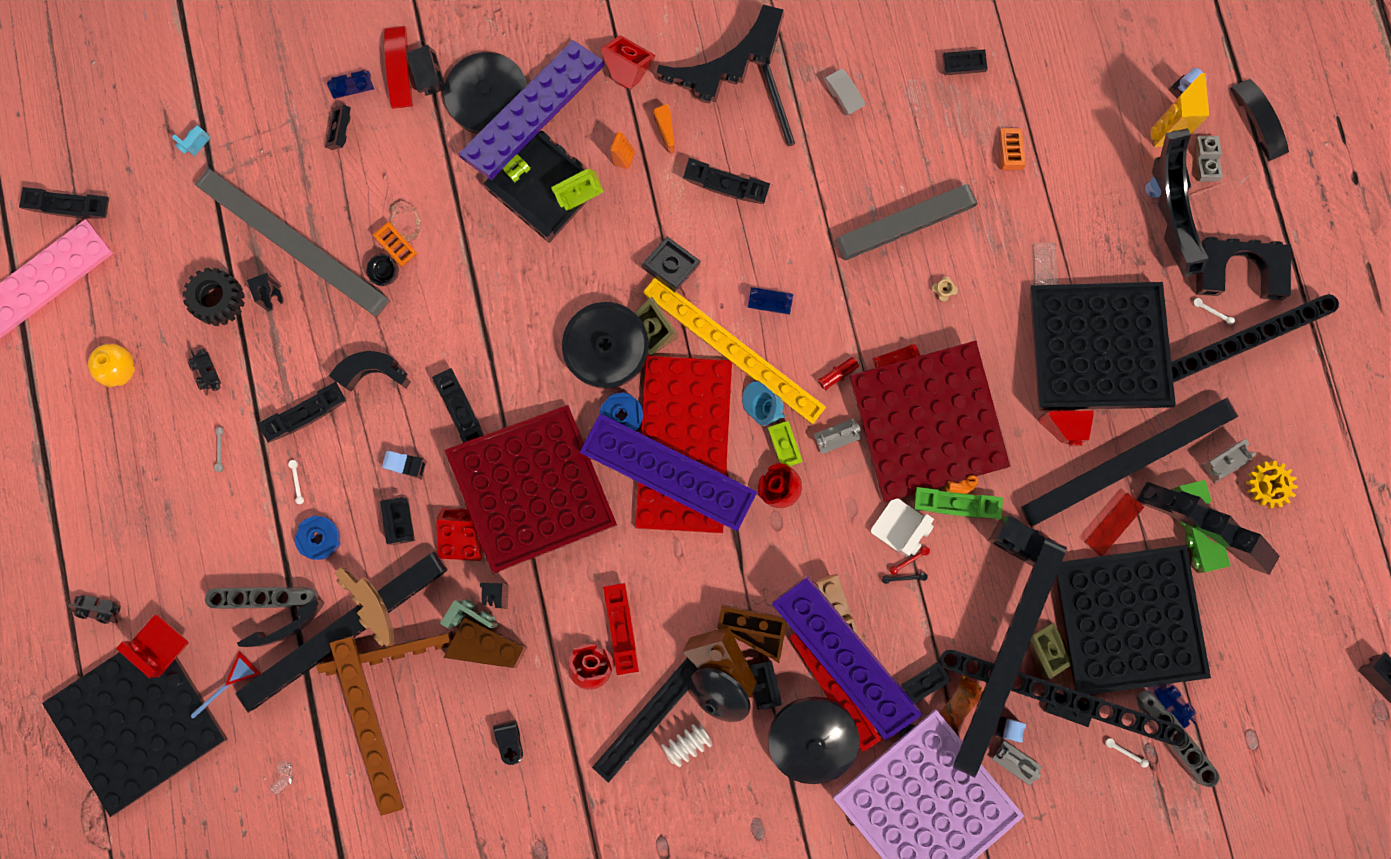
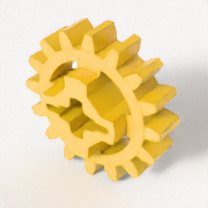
[1246,461,1298,509]

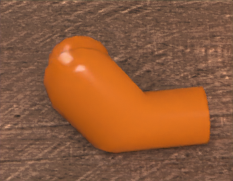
[945,475,978,494]

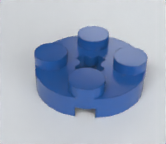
[599,393,643,431]
[294,516,341,560]

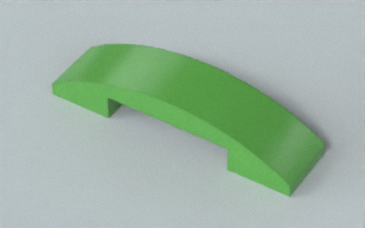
[914,487,1003,520]

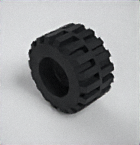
[183,268,245,326]

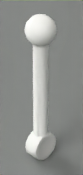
[1193,298,1235,325]
[288,460,304,504]
[1105,738,1149,768]

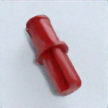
[818,357,859,391]

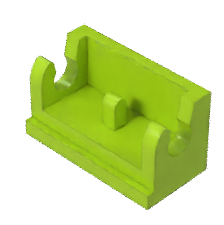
[551,169,604,211]

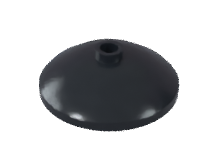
[689,667,751,722]

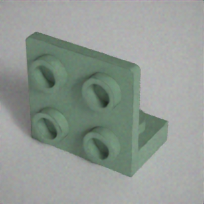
[440,599,498,628]

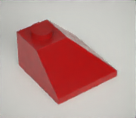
[601,35,656,89]
[1039,410,1094,447]

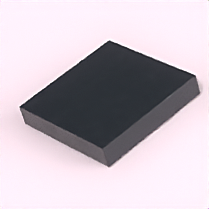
[641,236,701,293]

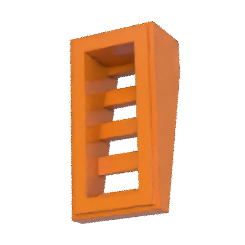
[653,104,675,154]
[1000,128,1025,170]
[610,131,635,169]
[372,221,418,267]

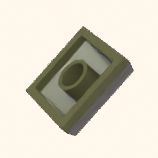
[635,297,677,356]
[1028,623,1071,679]

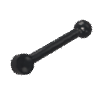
[882,572,928,584]

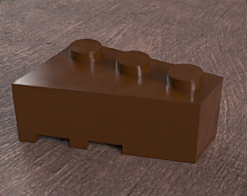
[717,604,787,663]
[443,617,527,668]
[683,627,757,697]

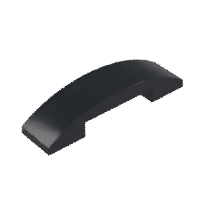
[1230,79,1289,162]
[683,158,770,204]
[19,187,110,219]
[432,368,484,443]
[257,381,347,443]
[237,599,324,647]

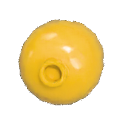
[88,344,135,387]

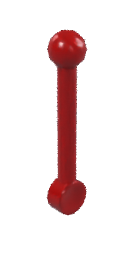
[890,547,930,575]

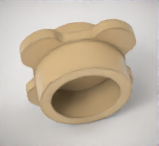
[932,277,958,302]

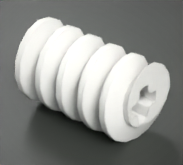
[661,721,712,767]

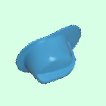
[742,382,785,426]

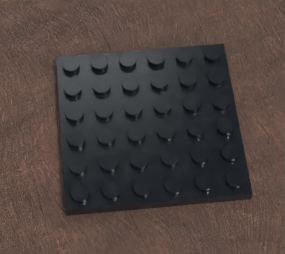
[1030,282,1176,410]
[1056,545,1211,695]
[42,652,228,817]

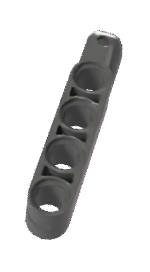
[205,587,318,609]
[1136,690,1219,787]

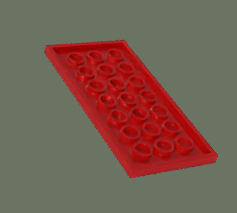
[635,356,732,534]

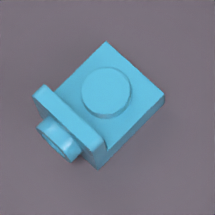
[171,125,211,157]

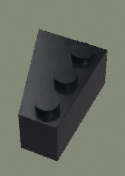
[988,515,1057,567]

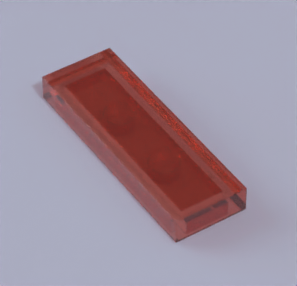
[1084,492,1144,556]

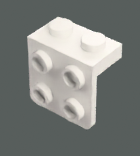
[871,499,934,557]

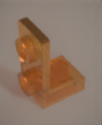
[939,675,982,731]

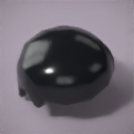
[366,254,399,286]

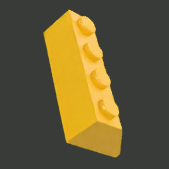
[1151,73,1209,147]

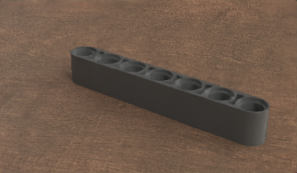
[835,184,978,260]

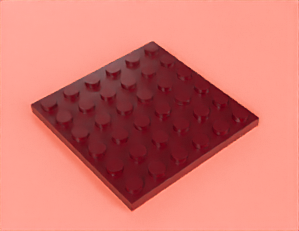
[849,340,1011,502]
[444,405,617,574]

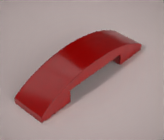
[384,26,413,109]
[603,583,639,675]

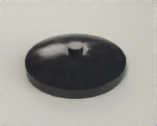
[444,52,527,134]
[562,302,649,389]
[768,696,859,784]

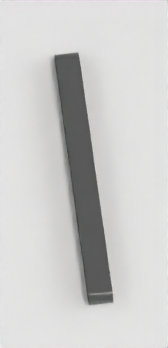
[194,168,390,318]

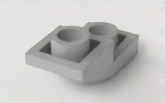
[824,68,866,116]
[1196,136,1223,182]

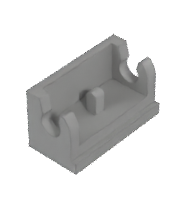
[1202,439,1255,483]

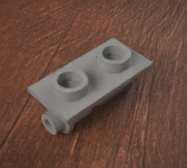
[813,418,862,454]
[992,741,1042,785]

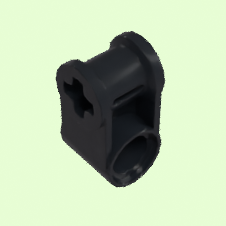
[493,719,523,765]

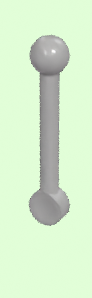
[214,427,224,472]

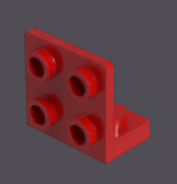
[437,508,482,561]
[116,614,189,678]

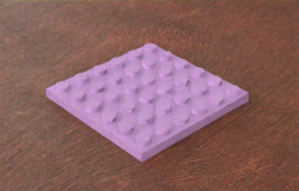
[832,709,1024,859]

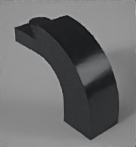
[329,351,411,392]

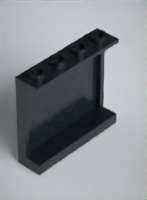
[483,130,587,243]

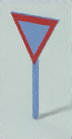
[191,651,261,718]

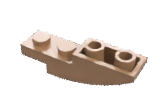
[334,567,395,647]
[816,573,860,638]

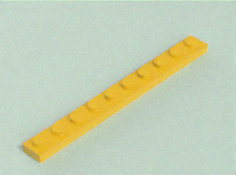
[643,278,826,425]

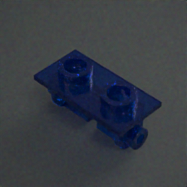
[327,69,374,99]
[748,287,793,315]
[1153,684,1197,728]

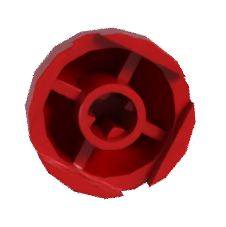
[758,463,802,509]
[568,644,613,690]

